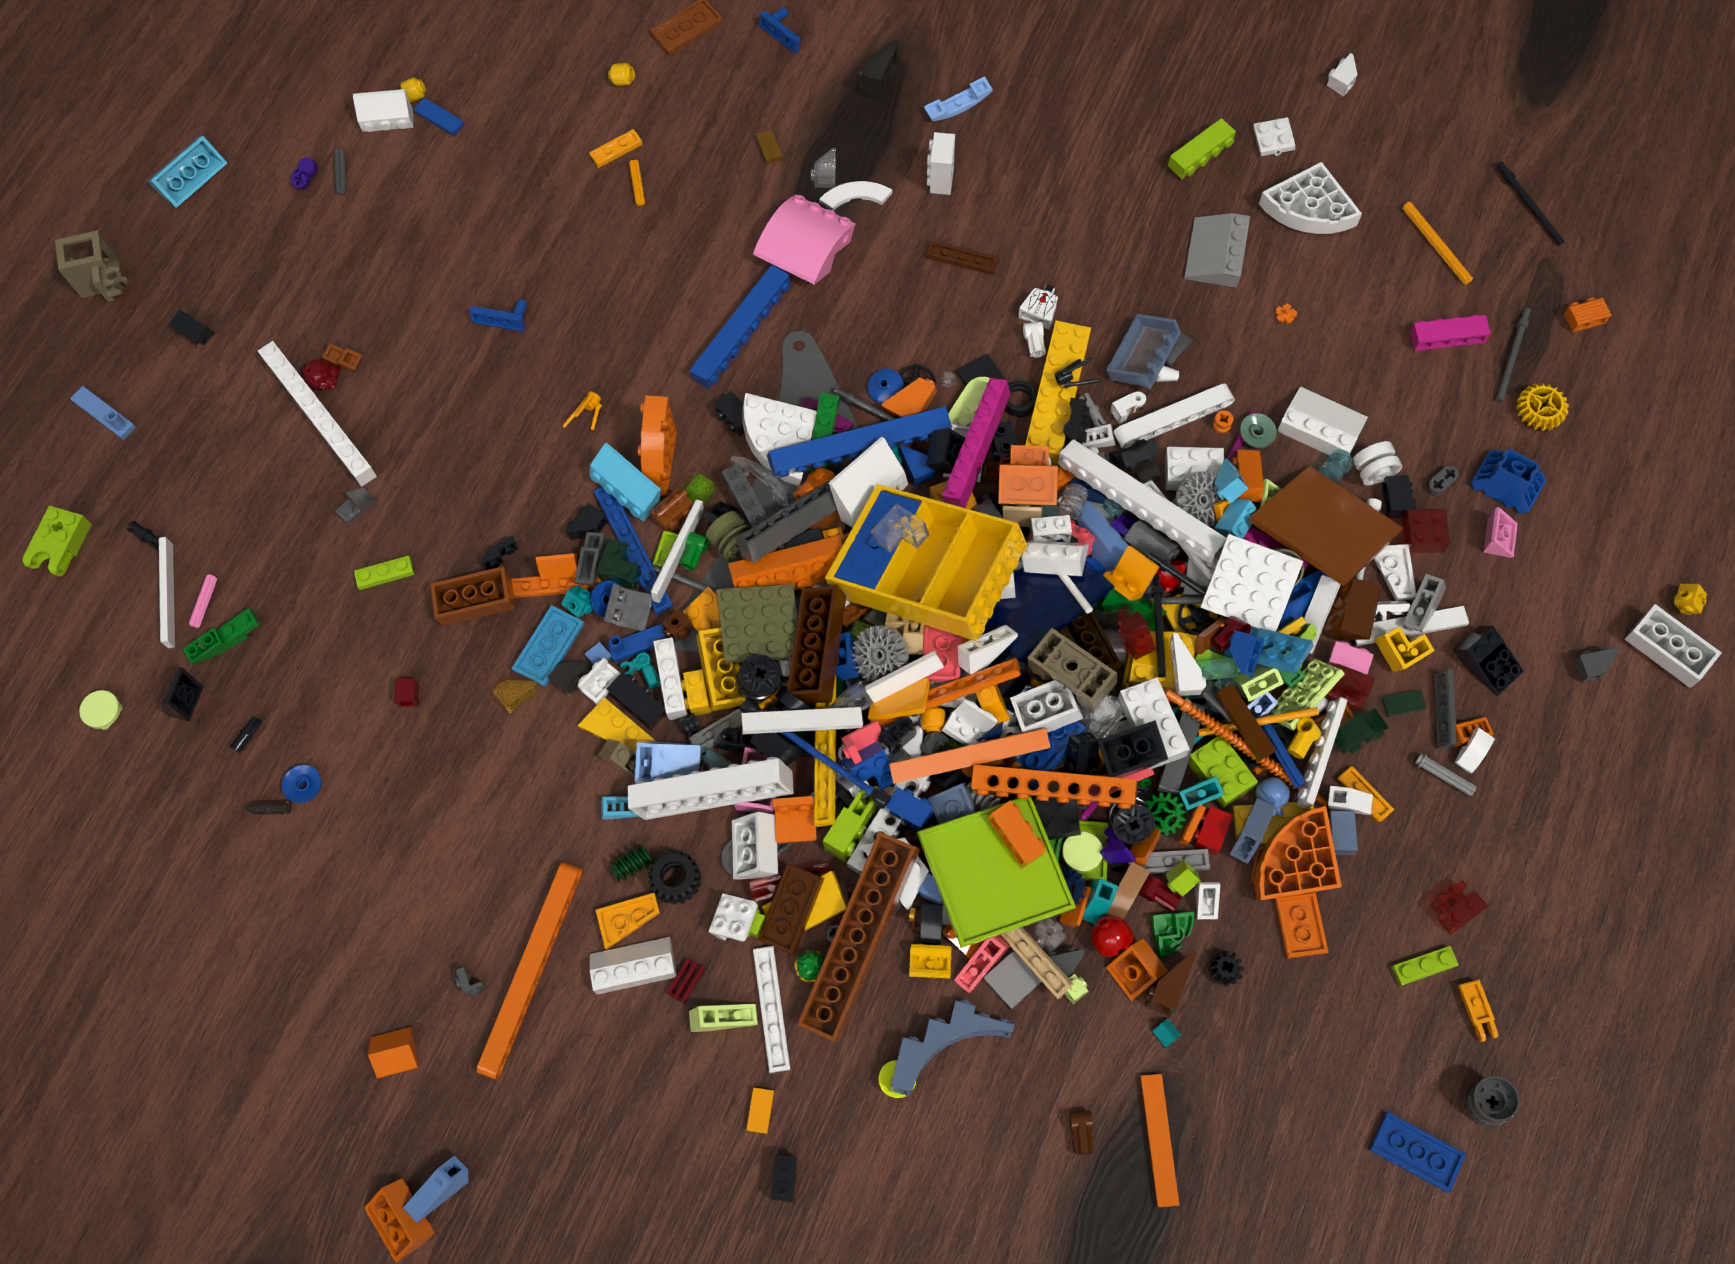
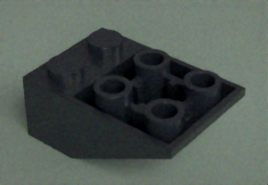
[1453,626,1524,696]

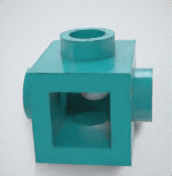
[561,585,593,618]

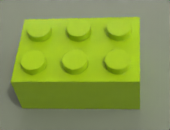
[1188,736,1258,809]

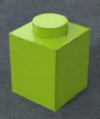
[1166,859,1201,896]

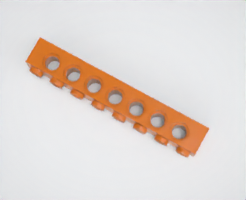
[971,765,1138,809]

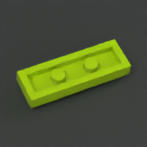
[354,555,415,590]
[1392,946,1459,986]

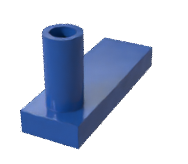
[760,7,801,54]
[469,299,527,332]
[608,624,667,663]

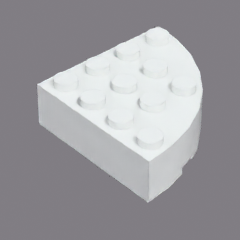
[1259,162,1362,234]
[742,393,817,486]

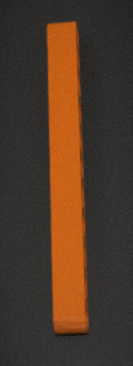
[477,862,582,1080]

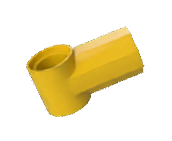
[1287,717,1321,759]

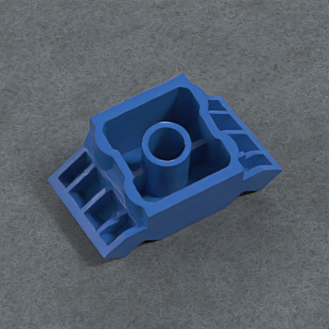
[1471,448,1546,514]

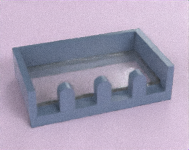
[1106,314,1181,390]

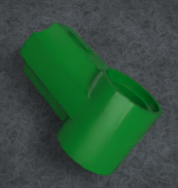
[679,532,709,571]

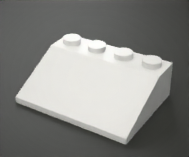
[1277,387,1368,462]
[829,437,908,528]

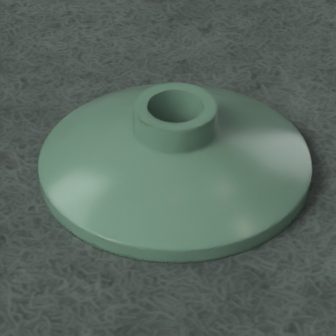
[1240,413,1277,448]

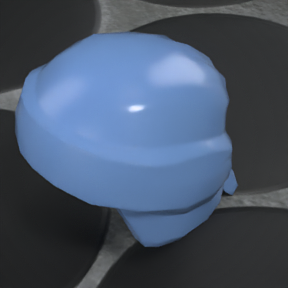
[1255,777,1290,818]

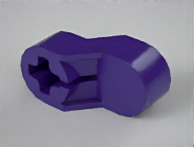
[291,157,318,190]

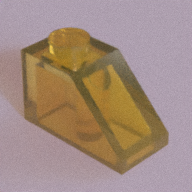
[492,679,541,714]

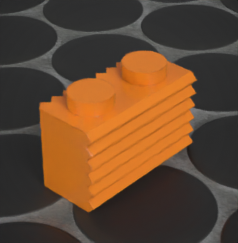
[1564,297,1611,333]

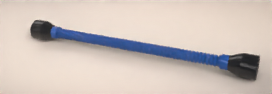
[740,697,892,809]

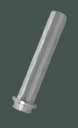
[1415,754,1476,796]

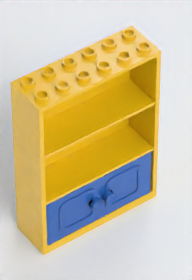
[825,484,1027,641]

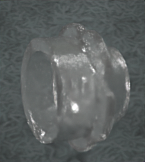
[939,372,957,387]

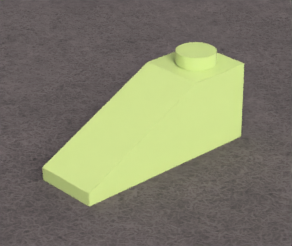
[689,1004,758,1032]

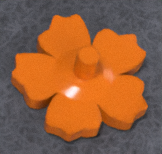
[1275,303,1297,324]

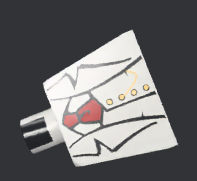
[1018,285,1058,330]

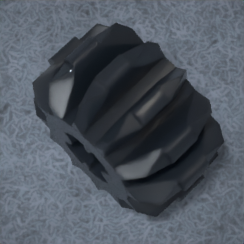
[1208,951,1244,987]

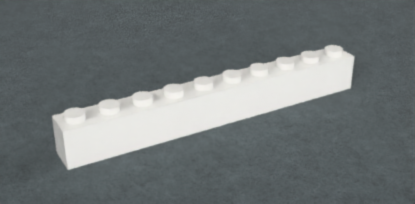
[258,341,377,487]
[1058,439,1226,564]

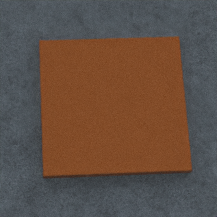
[1248,466,1403,586]

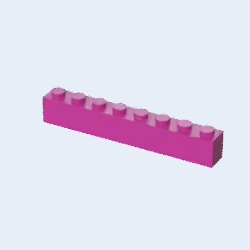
[942,378,1010,508]

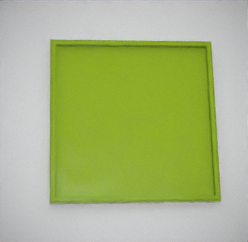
[917,796,1076,948]

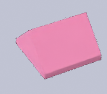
[1483,507,1518,558]

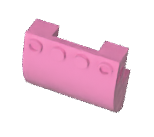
[753,195,856,285]

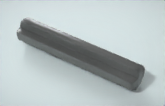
[334,148,346,195]

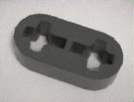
[1427,466,1459,496]

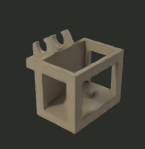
[55,230,128,302]

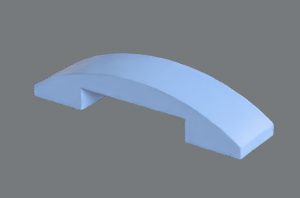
[924,76,993,121]

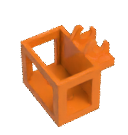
[998,445,1058,505]

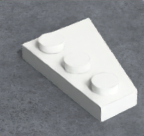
[1374,544,1416,601]

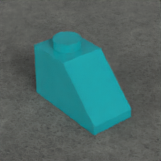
[1179,776,1225,810]

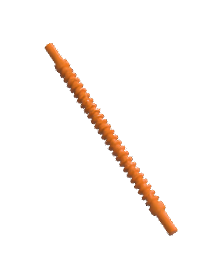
[1165,689,1329,806]

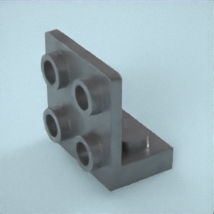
[604,584,653,631]

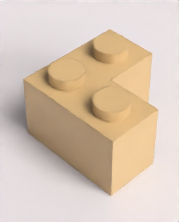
[885,613,925,656]

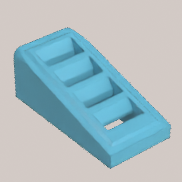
[601,796,639,820]

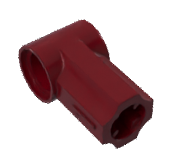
[1211,616,1251,653]
[1139,875,1182,912]

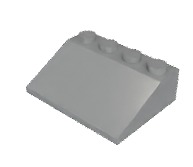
[1184,213,1250,288]

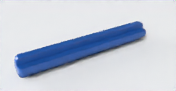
[1260,724,1305,788]

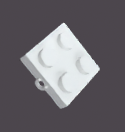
[1253,117,1295,156]

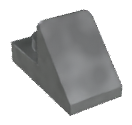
[335,488,376,525]

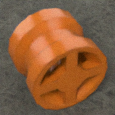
[1213,410,1233,433]

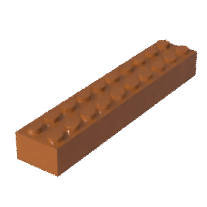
[797,832,920,1042]

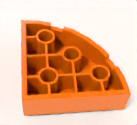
[638,395,677,497]
[1255,806,1342,900]

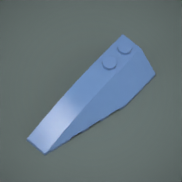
[1072,501,1153,597]

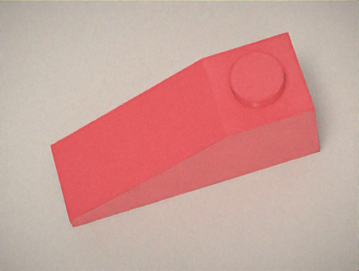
[954,935,1010,994]

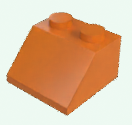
[1106,938,1169,1001]

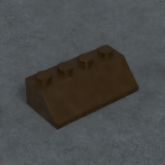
[1048,605,1122,671]

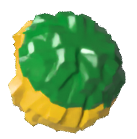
[794,950,825,982]

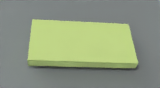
[1266,658,1344,731]

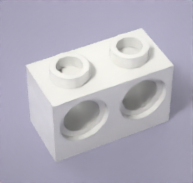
[1030,515,1072,542]

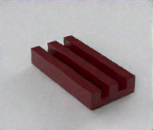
[666,958,706,1004]

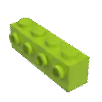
[1168,118,1236,179]

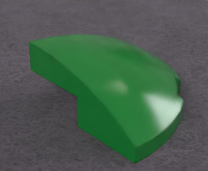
[1150,911,1194,957]

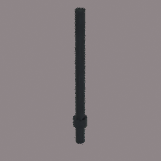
[1496,161,1565,246]
[1147,551,1207,597]
[1151,574,1166,678]

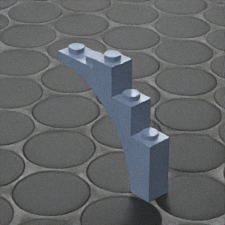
[890,1000,1015,1097]

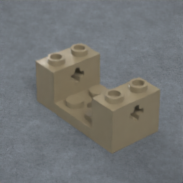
[1027,628,1117,713]

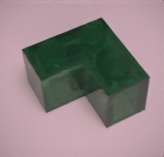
[596,538,642,590]
[1334,708,1389,755]

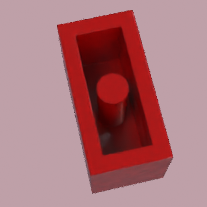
[1193,806,1233,856]

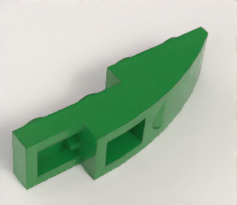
[183,608,261,665]

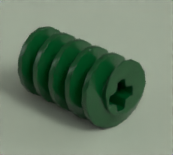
[609,844,654,884]

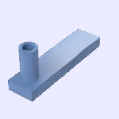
[70,386,136,440]

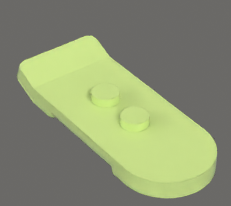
[948,377,990,426]

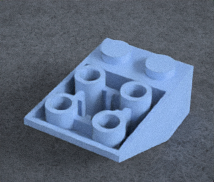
[635,740,701,782]

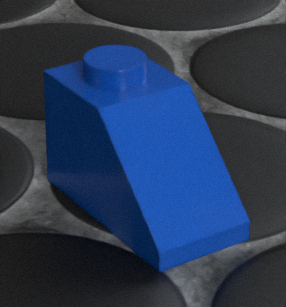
[900,446,936,487]
[1229,630,1264,677]

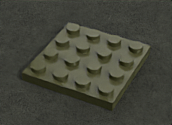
[716,584,798,664]

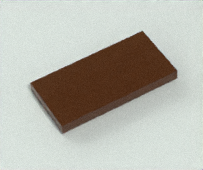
[758,863,824,955]

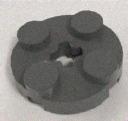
[920,731,953,755]

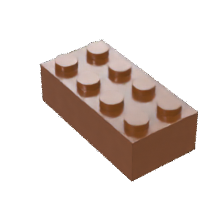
[430,566,516,626]

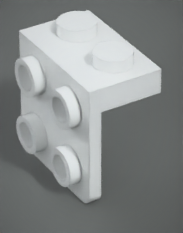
[941,699,998,746]
[709,893,758,941]

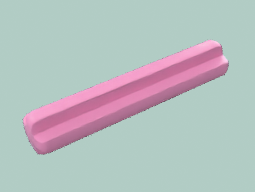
[189,574,217,628]

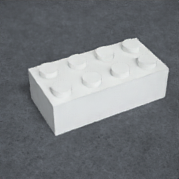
[1625,604,1722,688]
[1118,678,1190,770]

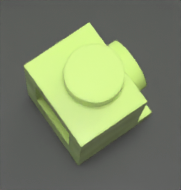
[1065,974,1089,1004]

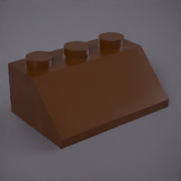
[1324,578,1382,640]

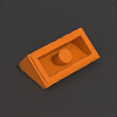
[1130,829,1161,867]
[1059,886,1092,928]

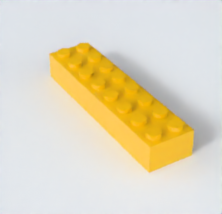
[1025,321,1091,465]

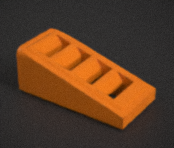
[1454,717,1494,747]

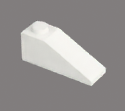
[958,625,1018,675]
[1170,633,1206,696]

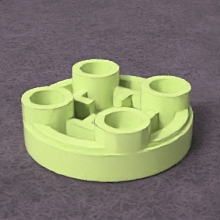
[79,690,122,730]
[1062,831,1103,873]

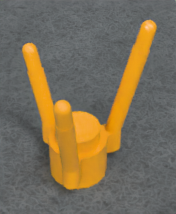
[563,391,602,430]

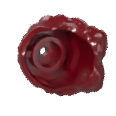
[302,359,341,390]

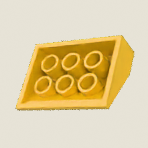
[696,628,763,711]

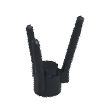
[1054,357,1101,389]

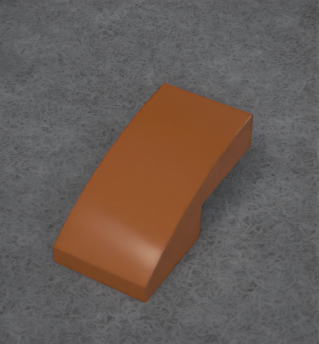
[322,343,363,371]

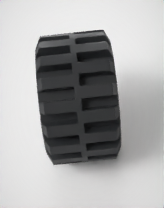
[648,850,701,905]

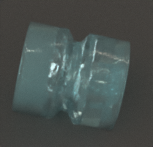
[1318,449,1354,484]

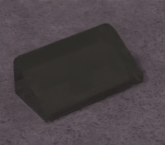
[245,799,292,815]

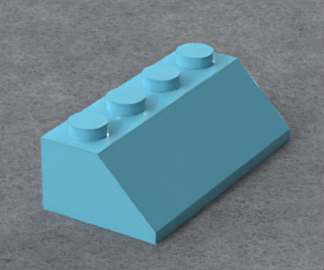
[147,136,227,208]
[589,442,661,521]

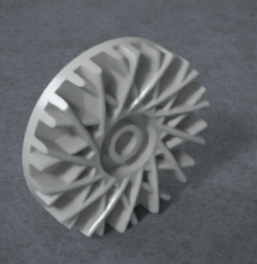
[1176,471,1222,526]
[852,625,909,682]

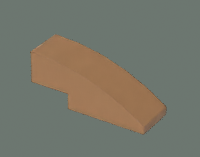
[1104,862,1150,919]

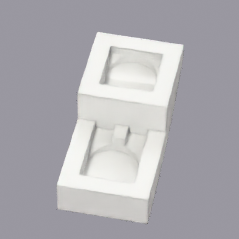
[1455,728,1495,773]

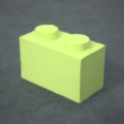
[1233,665,1284,702]

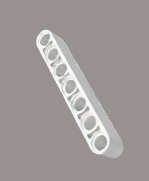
[1113,384,1235,449]

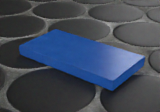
[1369,1111,1466,1193]

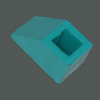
[1082,879,1118,925]

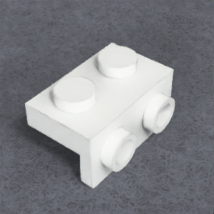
[578,658,621,705]

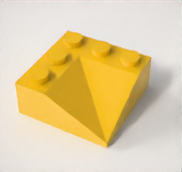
[1127,631,1197,697]

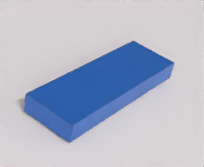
[413,98,465,136]

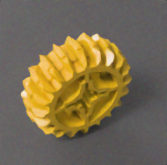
[1516,382,1569,431]

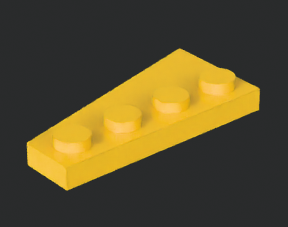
[578,697,655,753]

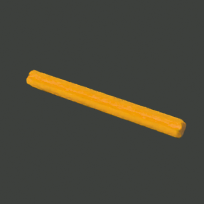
[1402,202,1473,285]

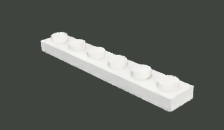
[1297,697,1348,809]

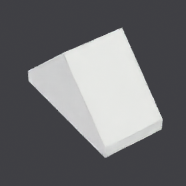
[1195,882,1220,919]

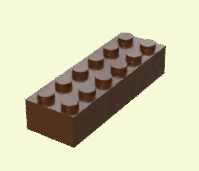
[787,585,846,704]

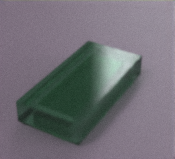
[1381,690,1426,717]

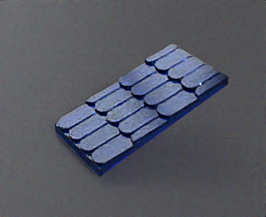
[985,538,1115,662]

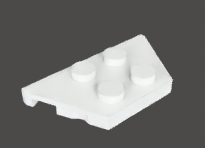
[861,837,929,910]

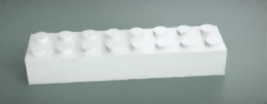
[628,757,794,820]

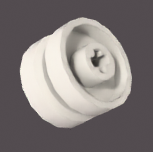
[1353,441,1402,485]

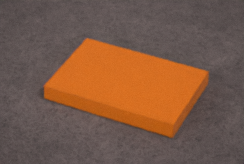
[1274,892,1329,959]

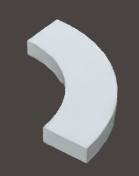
[819,181,892,211]

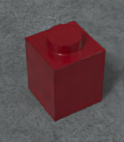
[394,676,419,707]

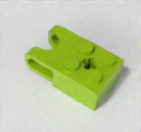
[23,506,92,576]
[823,790,877,862]

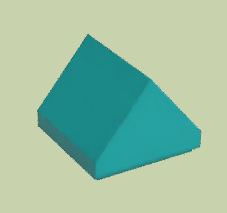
[1152,1019,1181,1048]

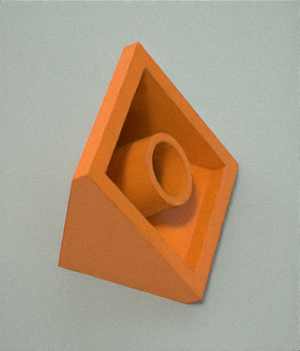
[536,553,579,580]
[368,1027,419,1079]

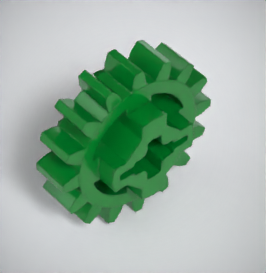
[1146,792,1187,836]

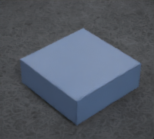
[585,642,612,665]

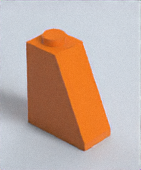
[881,377,937,419]

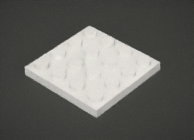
[1200,534,1303,632]

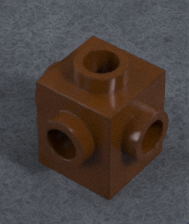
[662,608,694,642]

